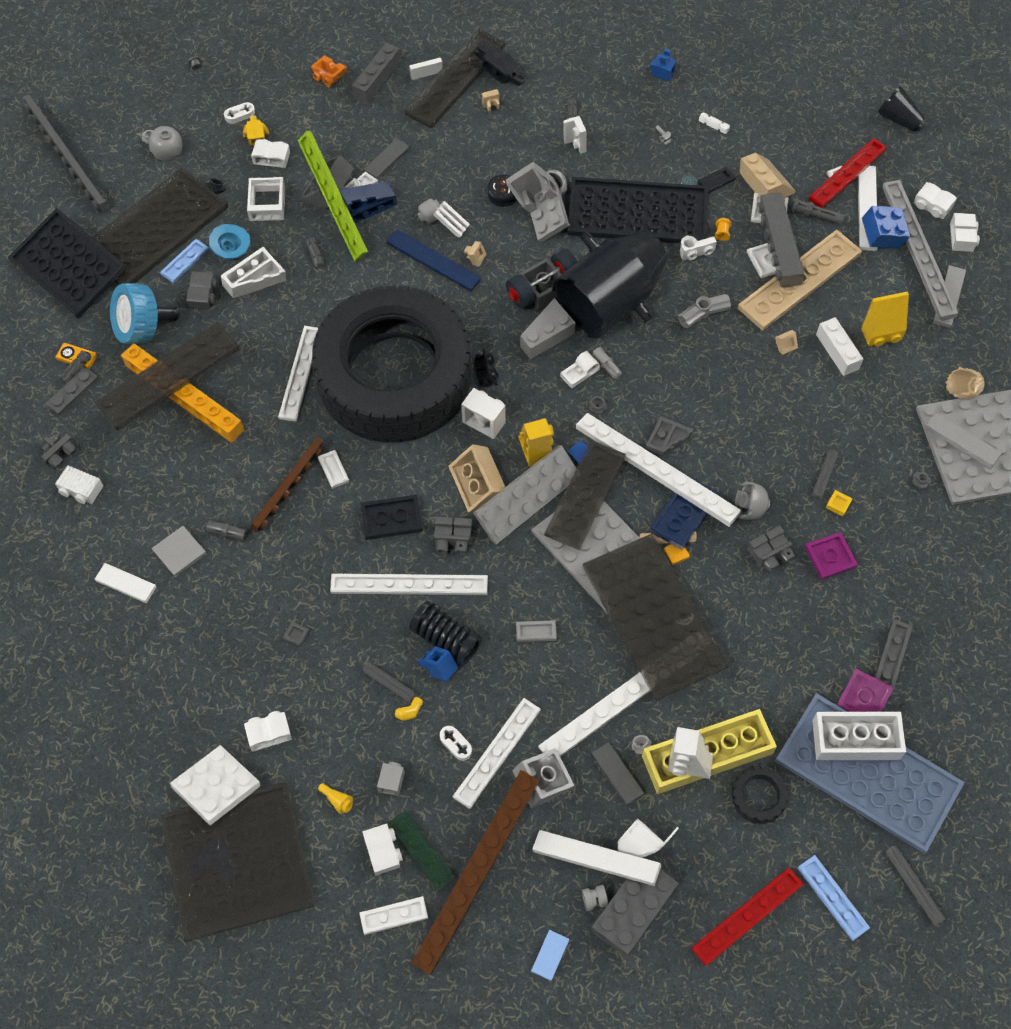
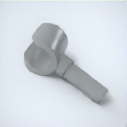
[656,125,671,145]

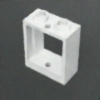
[247,177,285,221]

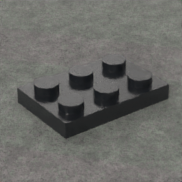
[360,495,423,540]

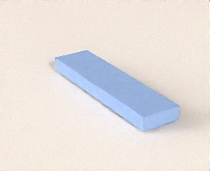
[798,855,870,941]

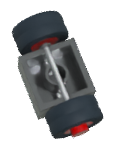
[506,249,577,310]

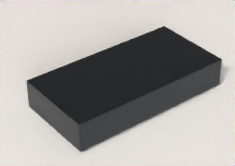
[697,167,735,194]

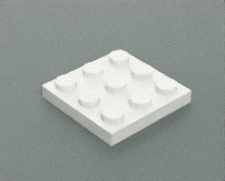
[170,745,260,825]

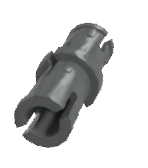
[206,520,247,541]

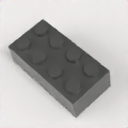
[591,857,679,959]

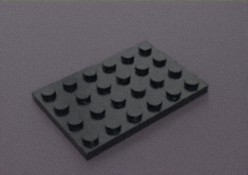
[8,208,127,319]

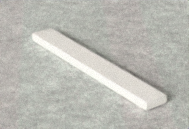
[330,574,488,595]

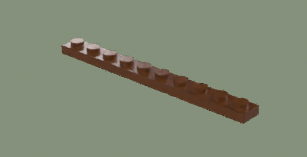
[411,770,540,975]

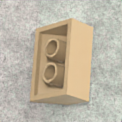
[740,153,796,198]
[448,444,505,513]

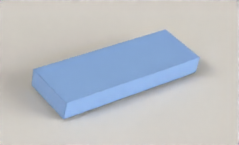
[160,239,209,283]

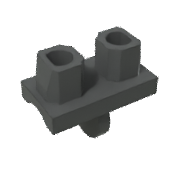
[41,434,76,468]

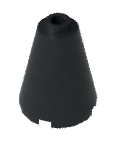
[878,86,925,131]

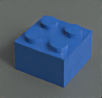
[862,206,911,248]

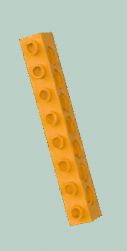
[121,343,244,443]

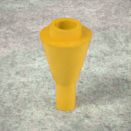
[318,783,353,814]

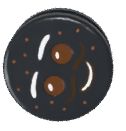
[488,174,517,207]

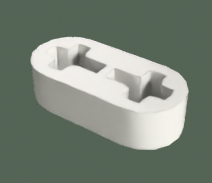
[224,102,255,124]
[440,726,472,761]

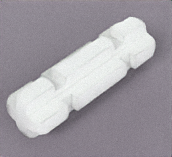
[699,112,730,134]

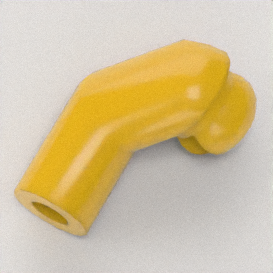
[395,697,423,721]

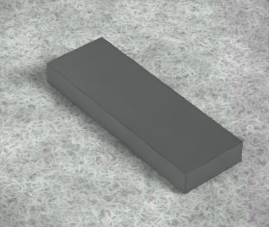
[364,138,410,180]
[591,742,644,806]

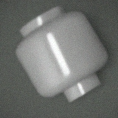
[417,198,442,224]

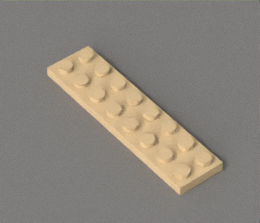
[737,230,862,331]

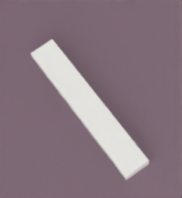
[858,166,878,251]
[278,326,318,422]
[453,698,541,809]
[532,830,661,886]

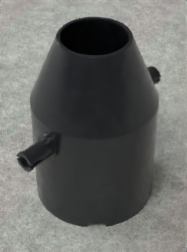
[552,230,667,339]

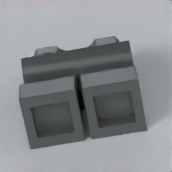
[434,517,473,556]
[747,526,795,573]

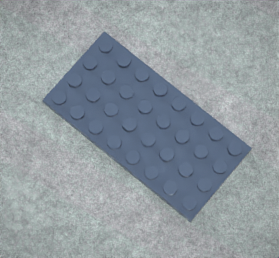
[775,693,965,854]

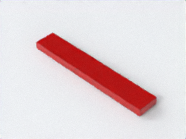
[809,138,887,208]
[691,867,804,967]

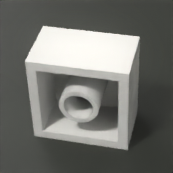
[461,388,505,439]

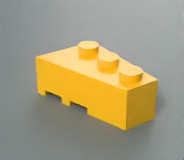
[518,418,554,467]

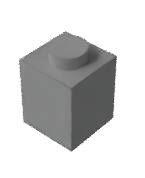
[377,762,405,796]

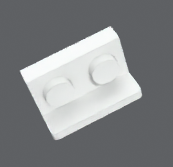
[563,116,586,154]

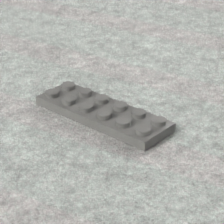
[473,445,581,544]

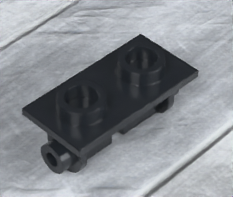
[475,348,499,387]

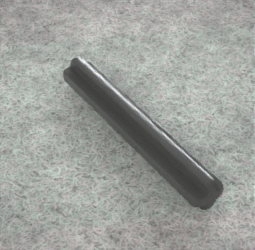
[886,845,945,925]

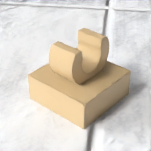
[482,89,499,111]
[464,241,486,267]
[775,330,798,355]

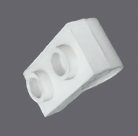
[680,236,717,261]
[560,351,600,388]

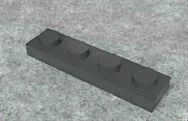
[875,619,913,699]

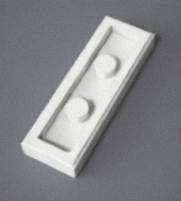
[95,563,156,603]
[360,896,428,935]

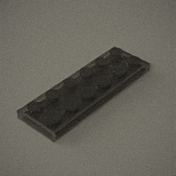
[544,440,626,550]

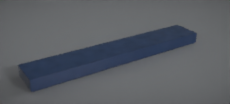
[386,229,481,292]

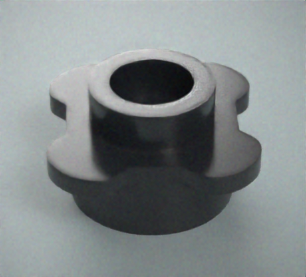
[205,178,225,193]

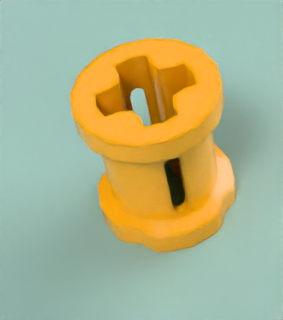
[714,218,731,241]

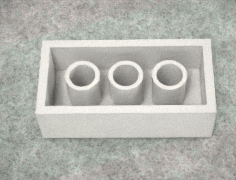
[812,712,906,760]

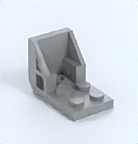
[506,162,569,242]

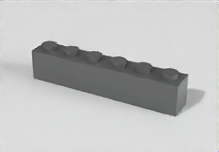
[757,193,804,287]

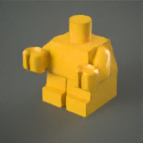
[243,115,269,146]

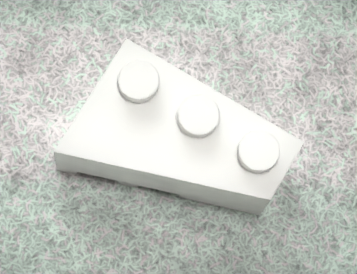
[221,247,286,298]
[668,727,713,779]

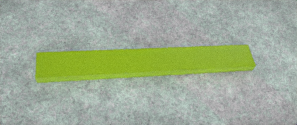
[298,131,368,261]

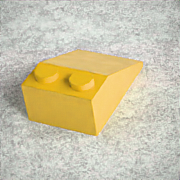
[861,292,909,347]

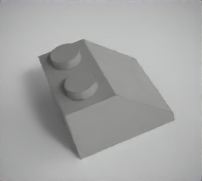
[513,748,575,808]

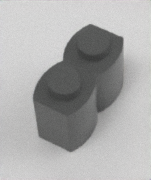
[186,271,218,309]

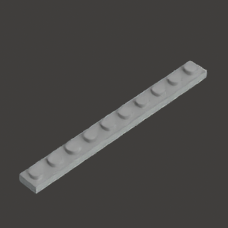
[882,180,958,321]

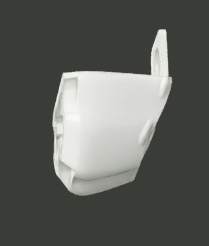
[618,819,679,858]

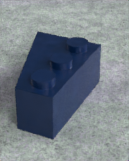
[339,181,397,223]

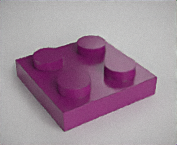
[804,532,858,580]
[837,668,894,712]

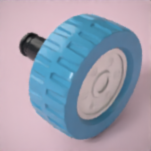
[110,283,180,344]

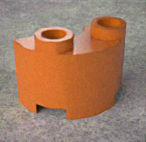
[311,55,347,87]

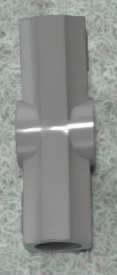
[678,294,731,328]

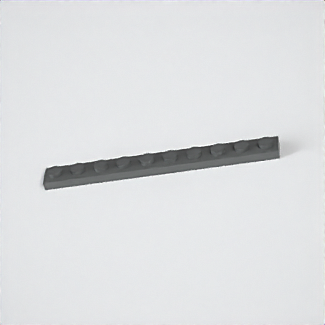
[23,94,109,214]

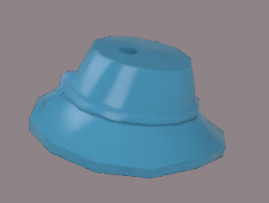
[209,224,250,259]

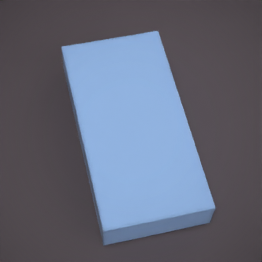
[531,930,569,981]

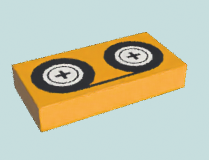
[56,343,97,369]

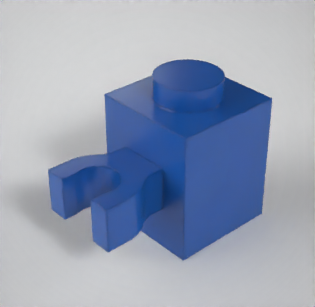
[650,49,677,81]
[418,646,458,682]

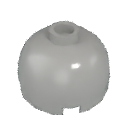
[149,126,183,161]
[735,481,770,520]

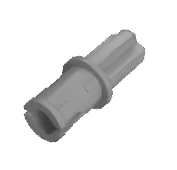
[592,347,622,379]

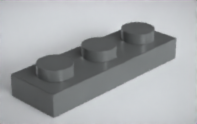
[45,367,99,416]

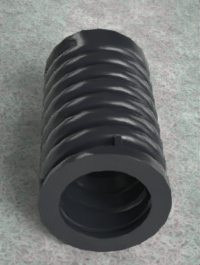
[409,600,482,666]

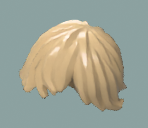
[946,367,985,399]

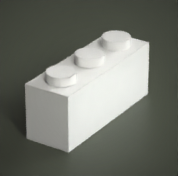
[816,317,863,376]

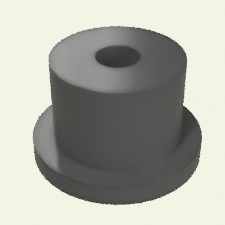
[188,56,202,70]

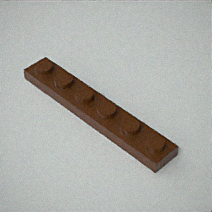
[250,437,323,532]

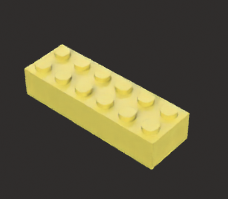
[642,709,777,794]

